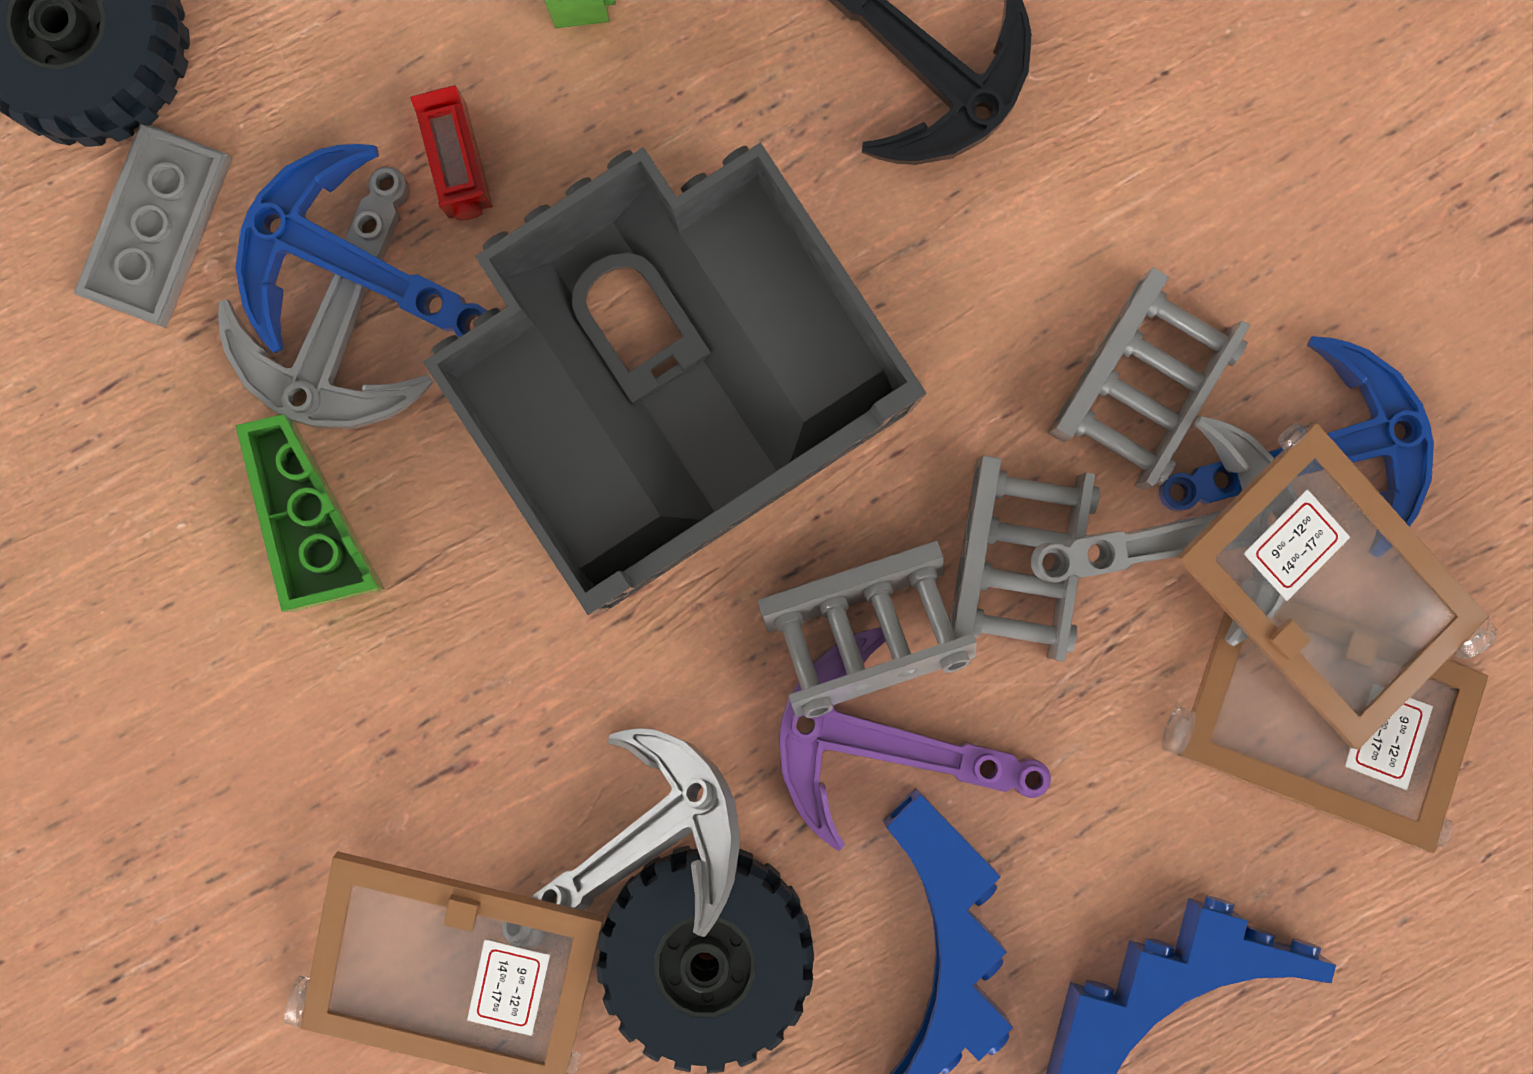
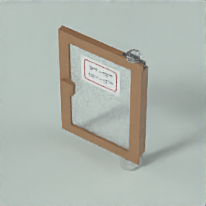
[1176,423,1498,750]
[1162,580,1489,853]
[284,851,604,1074]

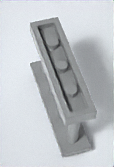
[1048,267,1250,490]
[950,455,1100,662]
[757,541,977,718]

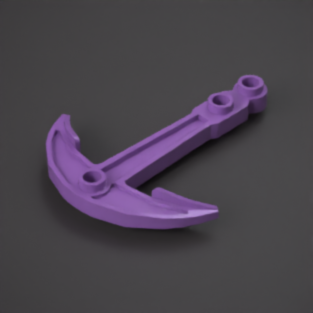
[779,627,1051,851]

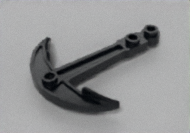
[829,0,1032,165]

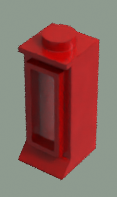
[410,85,493,221]

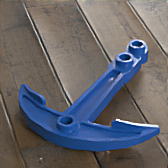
[235,144,488,353]
[1159,336,1434,557]

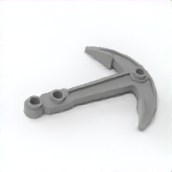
[218,167,434,429]
[1031,416,1297,646]
[503,728,740,947]

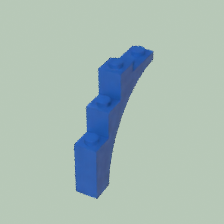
[883,788,1013,1074]
[1046,895,1336,1074]

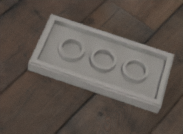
[74,123,232,328]

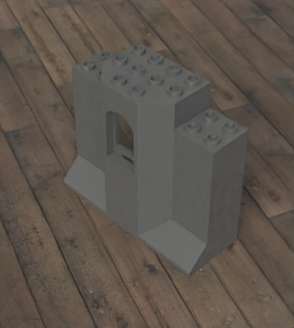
[423,142,927,615]

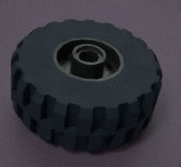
[0,0,190,147]
[596,845,814,1073]

